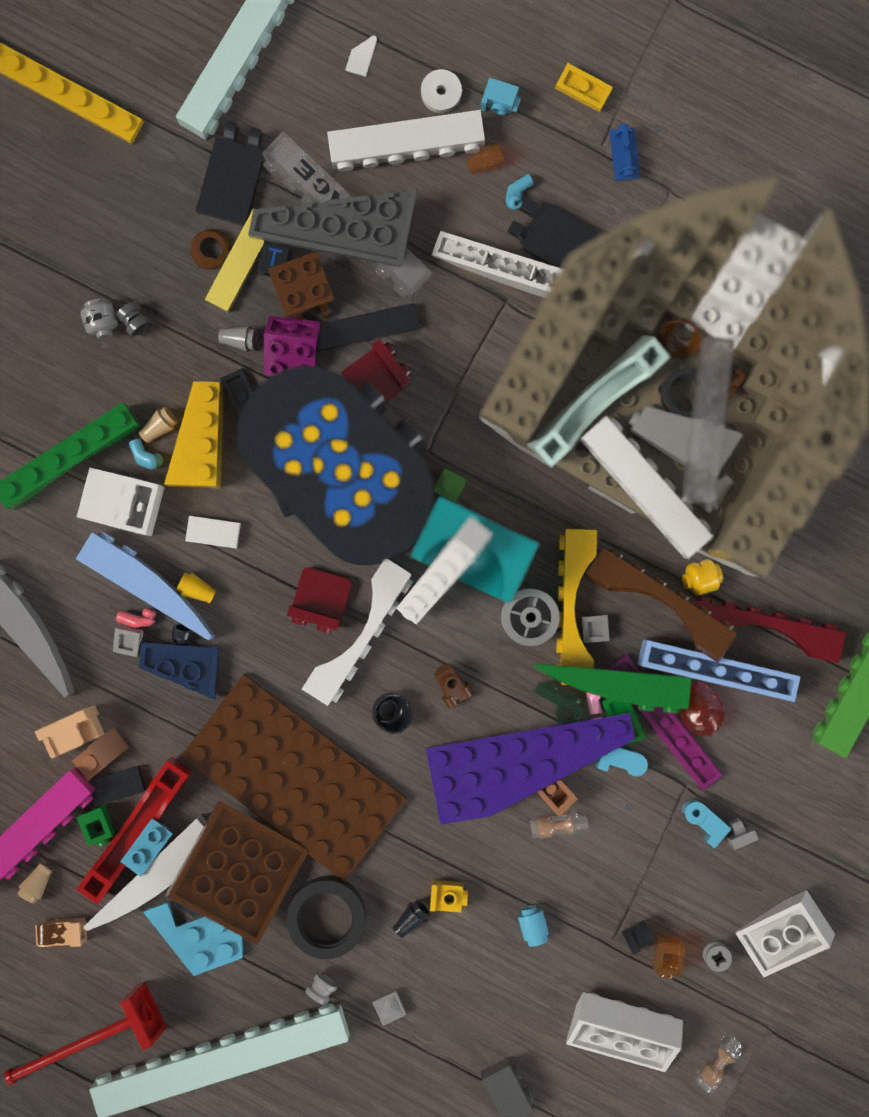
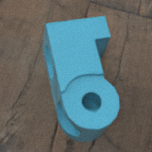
[595,747,648,777]
[682,799,731,849]

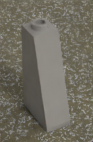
[629,406,742,482]

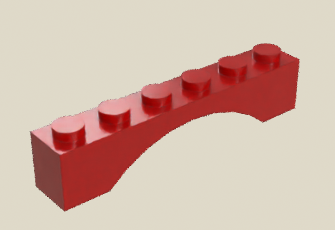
[76,757,193,905]

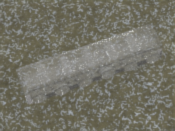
[682,336,734,505]

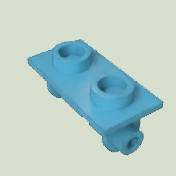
[121,818,173,877]

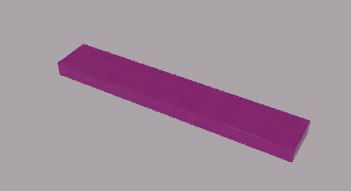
[606,654,723,791]

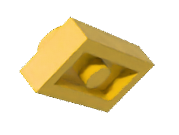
[555,63,613,113]

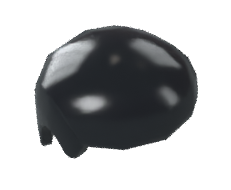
[372,692,413,734]

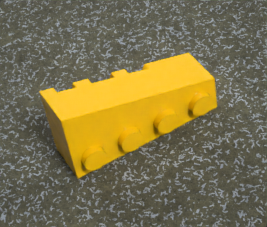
[164,381,224,488]

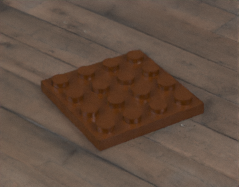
[166,801,309,945]

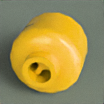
[682,559,723,596]

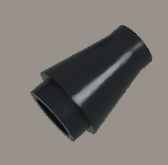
[393,900,431,938]

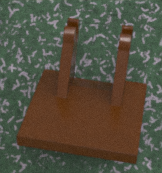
[268,251,334,320]

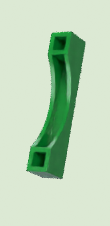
[0,402,143,510]

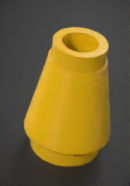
[176,572,216,604]

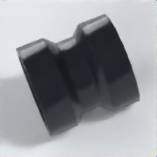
[621,920,656,955]

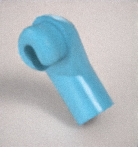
[129,439,163,470]

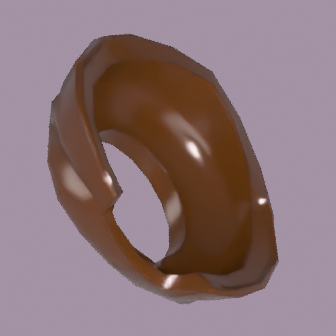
[190,228,231,270]
[660,317,703,355]

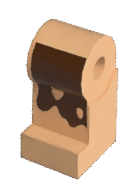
[35,917,87,947]

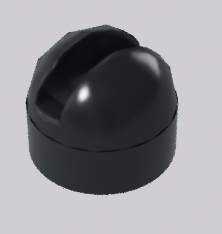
[171,624,193,645]

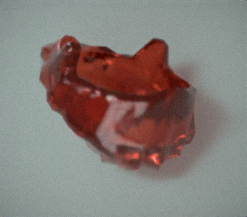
[680,683,725,737]

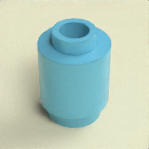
[517,905,549,947]

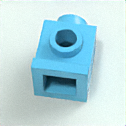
[481,78,521,115]

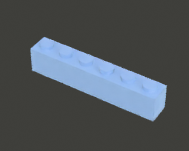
[637,639,800,702]

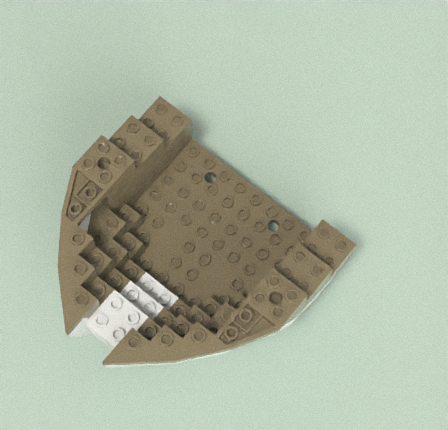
[480,178,869,577]

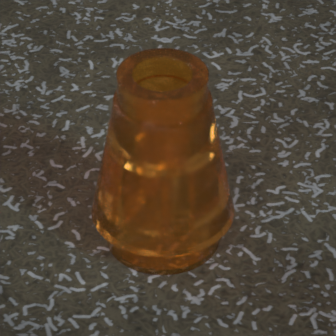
[466,143,506,174]

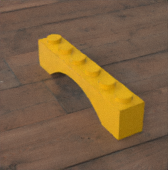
[556,529,597,685]

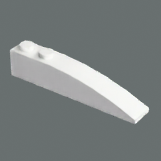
[432,231,561,298]
[83,815,207,931]

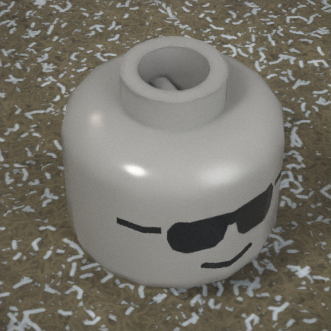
[80,298,118,339]

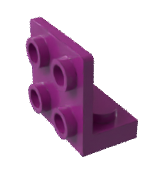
[264,316,320,376]

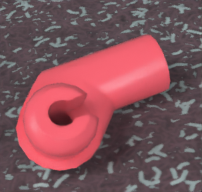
[116,608,156,628]

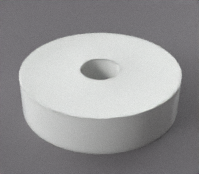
[421,69,462,113]

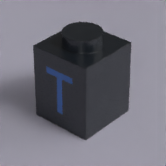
[257,241,292,278]

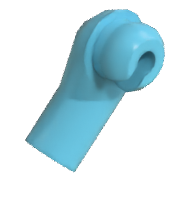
[505,174,534,210]

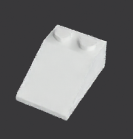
[735,890,835,977]

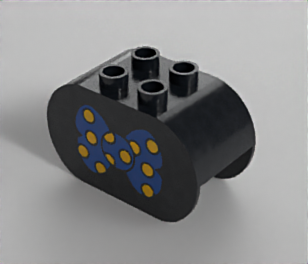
[237,366,434,565]

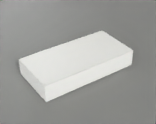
[185,516,241,549]

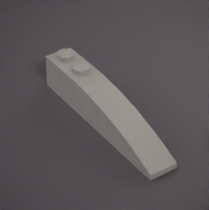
[0,564,75,698]

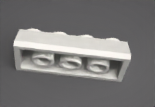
[566,992,683,1072]

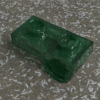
[533,681,585,724]

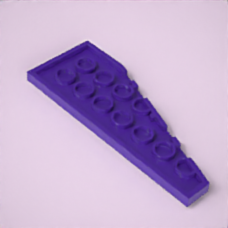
[426,712,635,825]

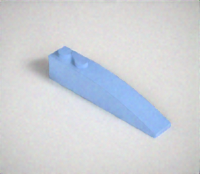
[76,531,215,640]

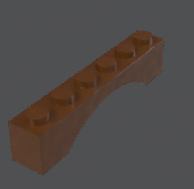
[586,548,737,664]

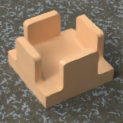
[35,705,105,759]

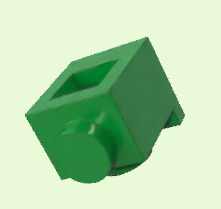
[76,804,117,847]

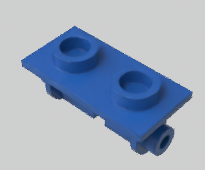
[609,124,640,181]

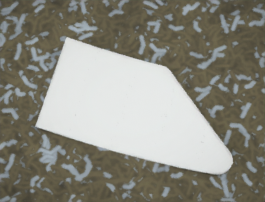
[345,36,377,76]

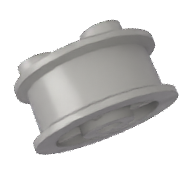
[501,589,560,646]

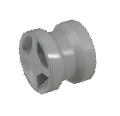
[702,941,732,972]
[305,972,338,1005]

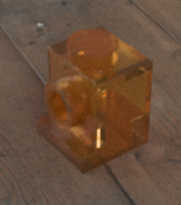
[652,935,686,979]

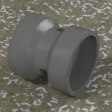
[116,301,152,337]

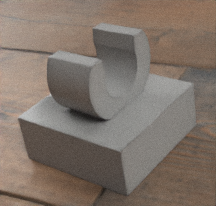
[726,818,759,850]

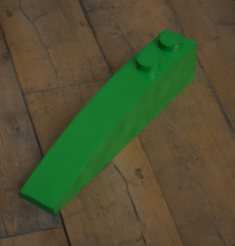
[533,663,691,713]

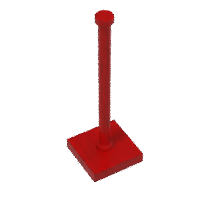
[4,981,167,1085]

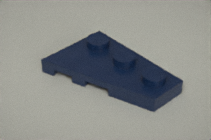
[139,642,220,700]

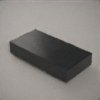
[88,765,146,806]

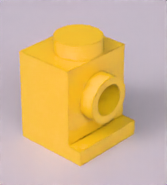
[430,880,468,913]

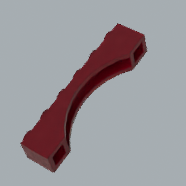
[683,596,846,663]

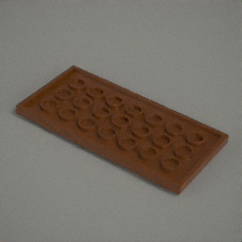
[181,674,407,881]

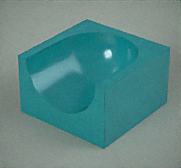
[411,497,538,603]

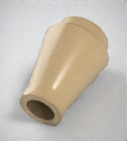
[139,407,178,444]
[17,863,53,904]

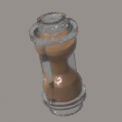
[530,809,589,841]
[695,1036,745,1093]

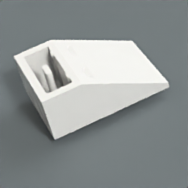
[77,468,164,536]

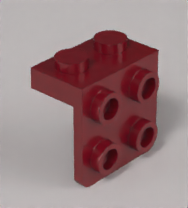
[341,339,412,402]
[286,567,352,634]

